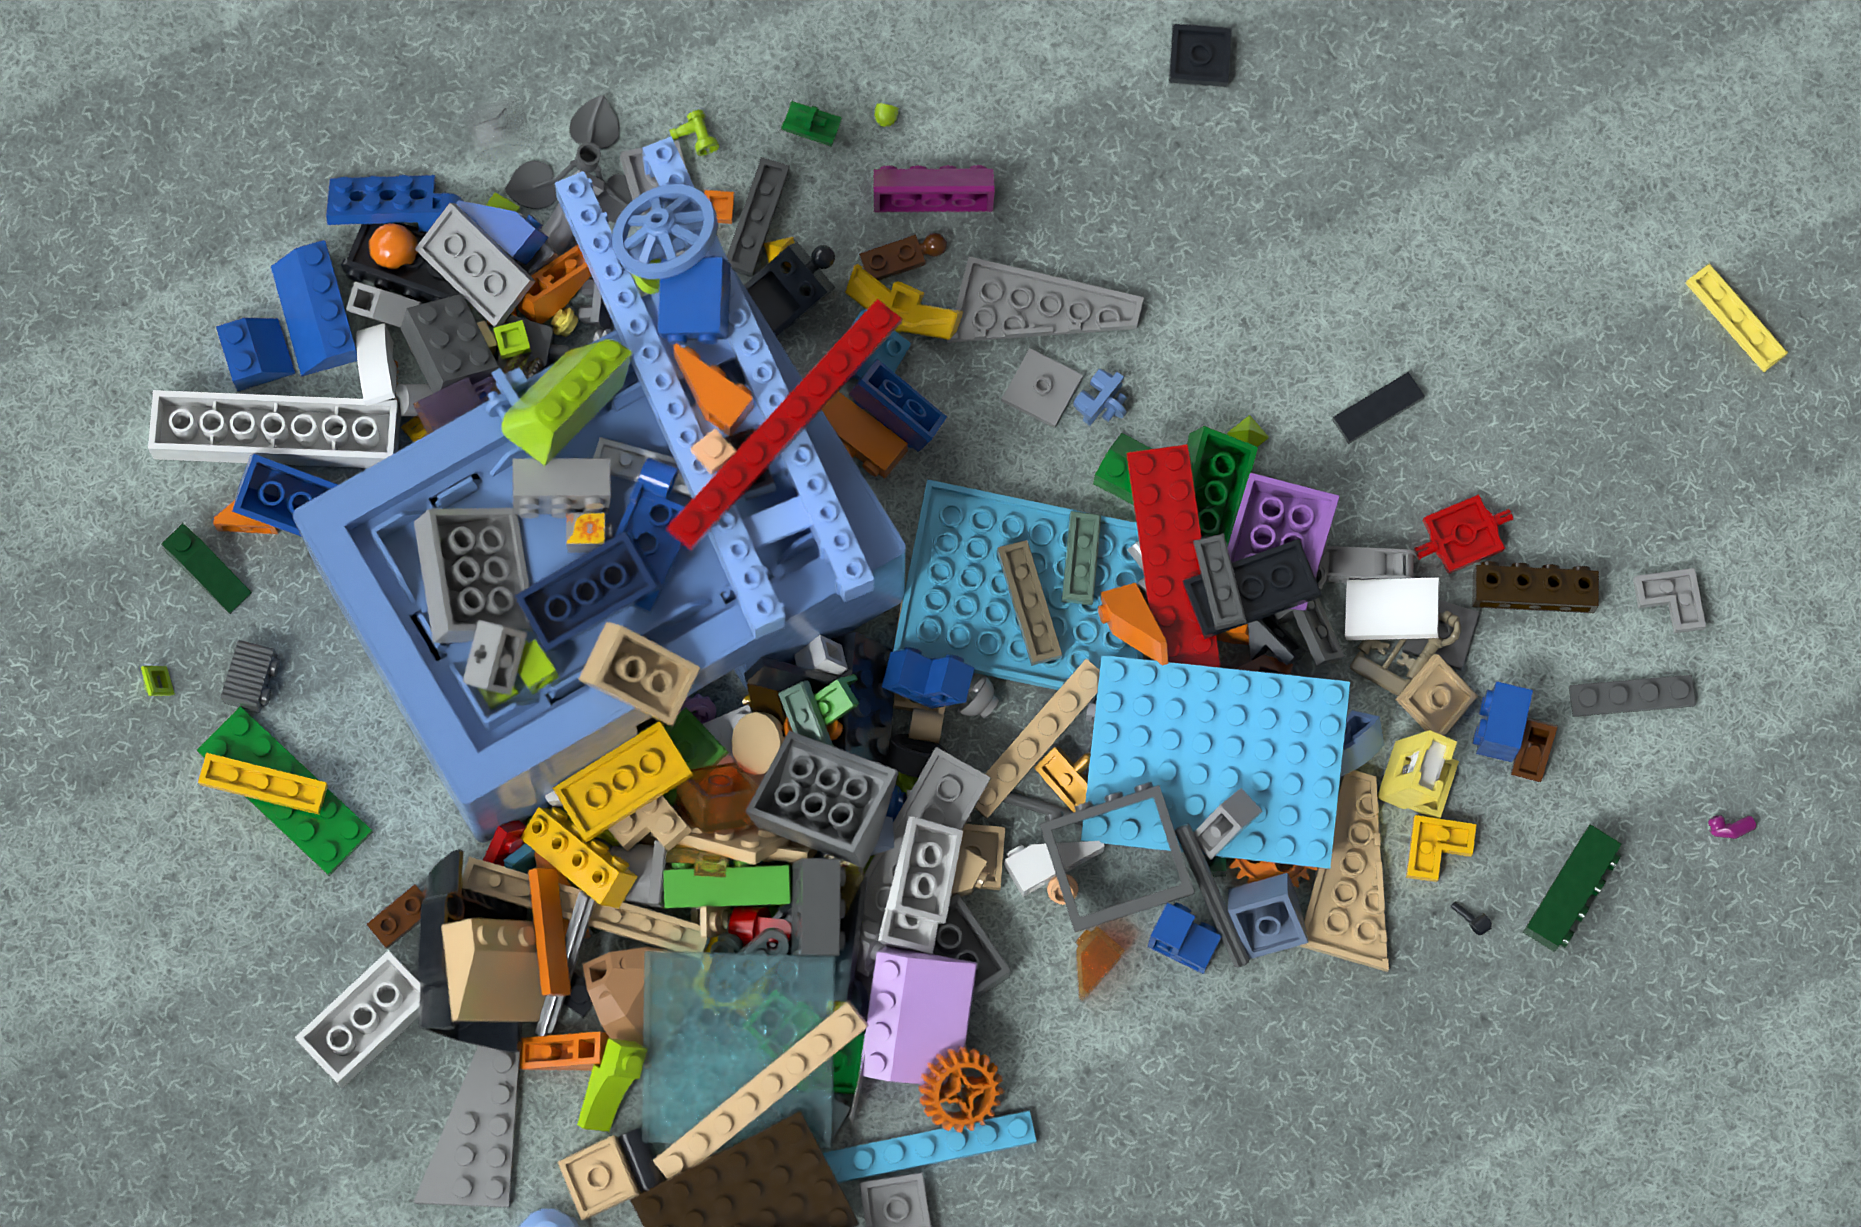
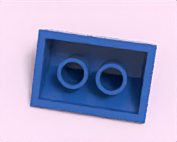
[848,359,947,452]
[232,454,338,537]

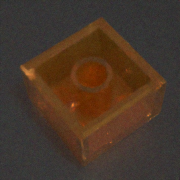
[676,762,759,833]

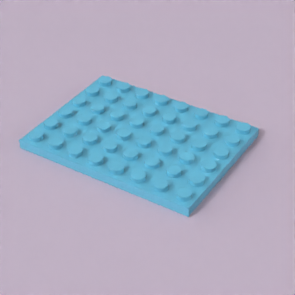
[893,479,1144,698]
[1081,655,1350,869]

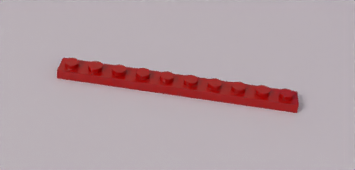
[667,299,902,551]

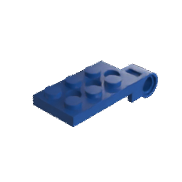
[326,175,463,232]
[614,457,685,614]

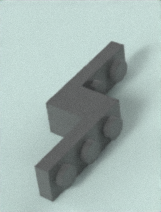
[1272,598,1345,666]

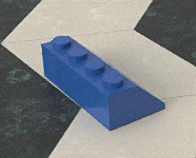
[271,240,357,377]

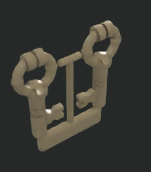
[1350,610,1461,696]

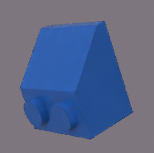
[216,318,296,392]

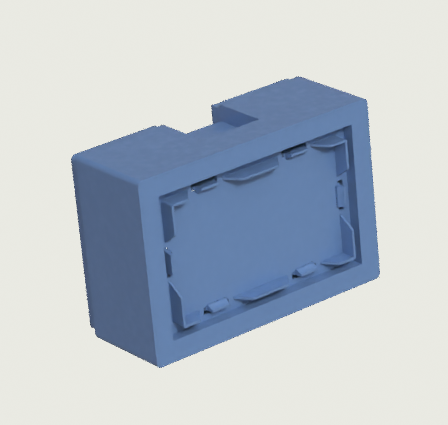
[293,269,906,843]

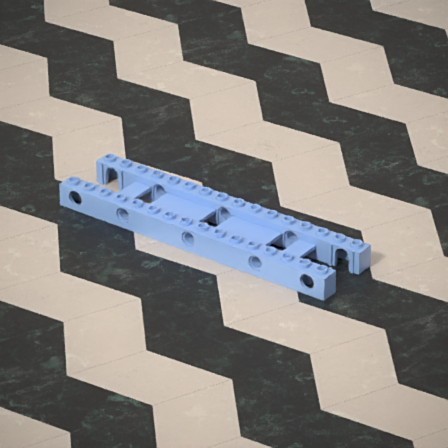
[555,137,874,639]

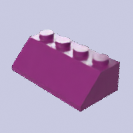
[873,165,994,212]

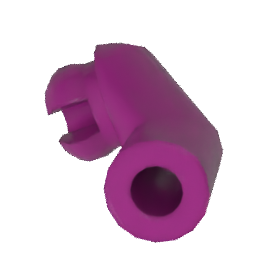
[1708,815,1756,839]

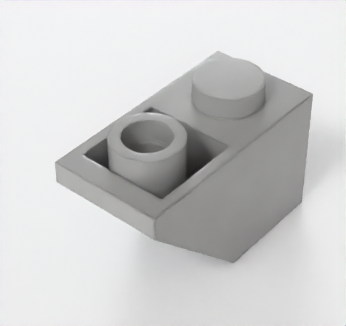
[346,282,422,328]

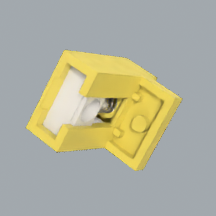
[1377,730,1459,819]

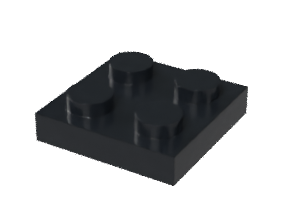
[1168,23,1232,87]

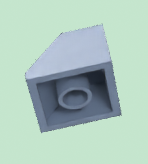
[1228,873,1308,959]

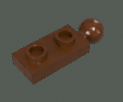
[859,233,947,281]
[366,884,426,949]

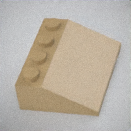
[442,919,545,1022]

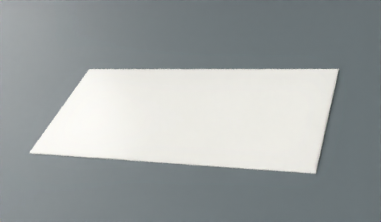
[850,1054,865,1124]

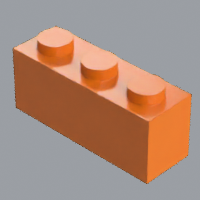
[822,391,908,479]

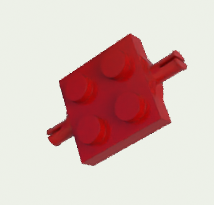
[1414,495,1513,574]

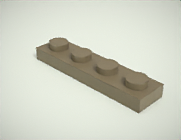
[997,540,1062,666]

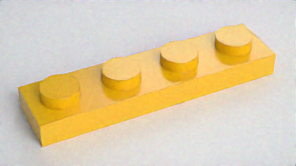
[198,753,328,815]

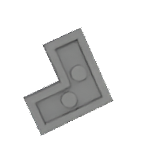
[1633,568,1706,634]

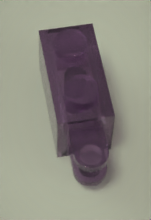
[413,376,495,435]

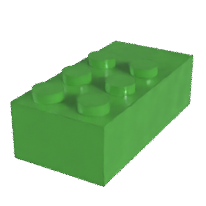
[663,859,792,908]

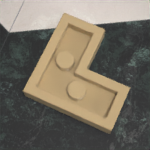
[609,795,692,851]

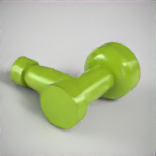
[669,109,720,156]

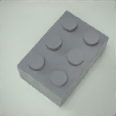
[513,458,610,518]

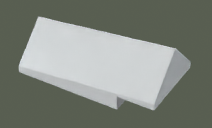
[878,817,963,954]

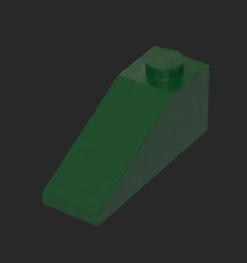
[161,523,252,614]

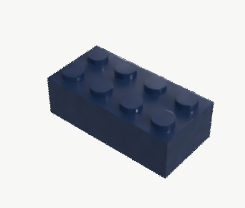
[515,531,663,652]

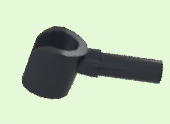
[1450,901,1492,935]

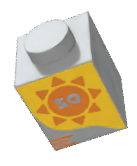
[566,513,613,553]

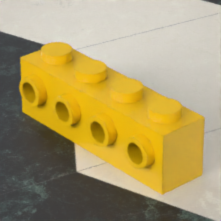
[520,807,638,909]

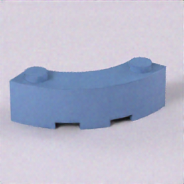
[1340,710,1384,777]

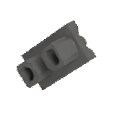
[578,278,612,331]

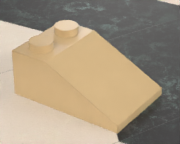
[578,622,700,725]

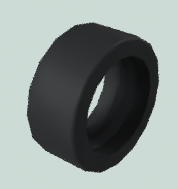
[889,734,947,778]

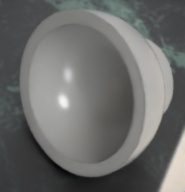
[958,676,999,718]

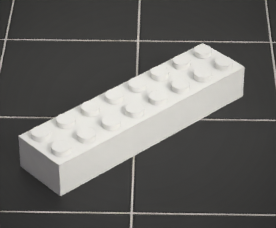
[148,390,401,468]

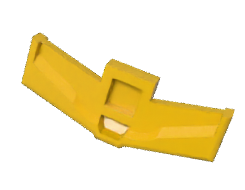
[845,264,963,340]

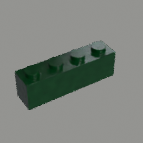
[1522,824,1622,952]

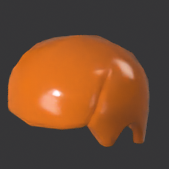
[369,223,418,269]

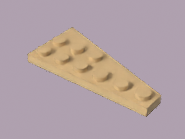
[1299,770,1389,972]

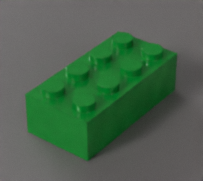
[1187,426,1258,547]

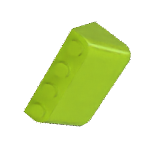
[501,339,633,466]

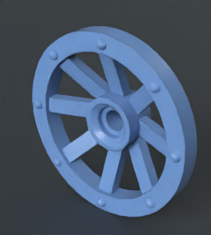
[612,184,718,279]

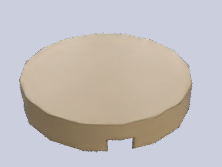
[731,712,785,775]

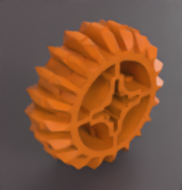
[918,1046,1004,1133]

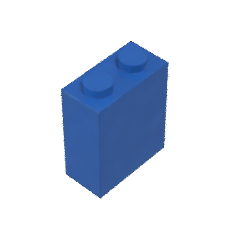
[658,257,731,345]

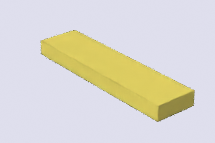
[1686,263,1788,372]

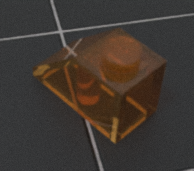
[1075,926,1125,1002]

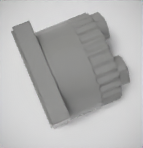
[610,841,675,913]

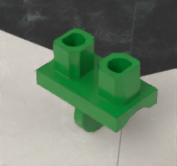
[781,101,842,147]

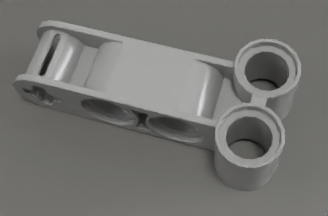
[1316,542,1417,591]

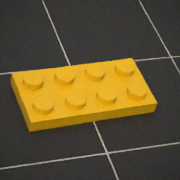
[553,721,694,843]

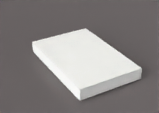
[1345,578,1440,640]

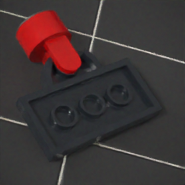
[727,874,868,1003]

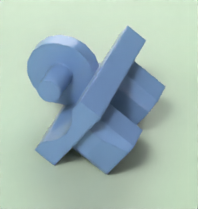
[486,368,529,420]
[1073,369,1127,426]

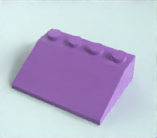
[1227,473,1340,611]

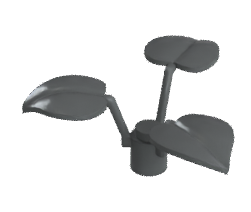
[505,95,633,223]

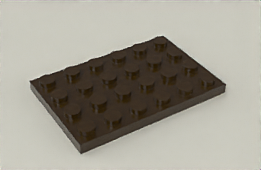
[630,1110,859,1227]

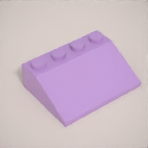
[859,946,977,1086]

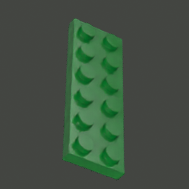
[196,706,373,876]

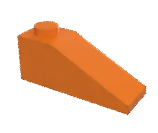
[518,245,592,324]
[1098,583,1168,666]
[519,1031,609,1071]

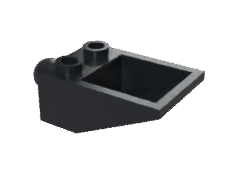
[744,242,836,338]

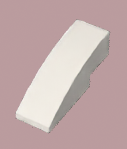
[356,323,397,406]

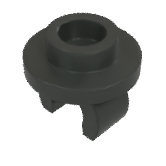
[710,932,744,966]

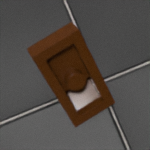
[1511,717,1558,782]

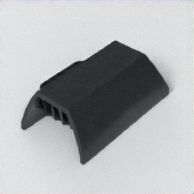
[418,849,527,1053]

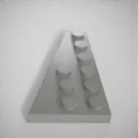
[947,256,1144,343]
[413,1046,520,1208]

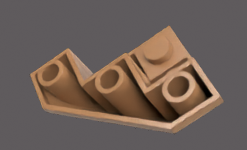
[583,947,701,1070]

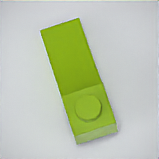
[577,1038,647,1132]

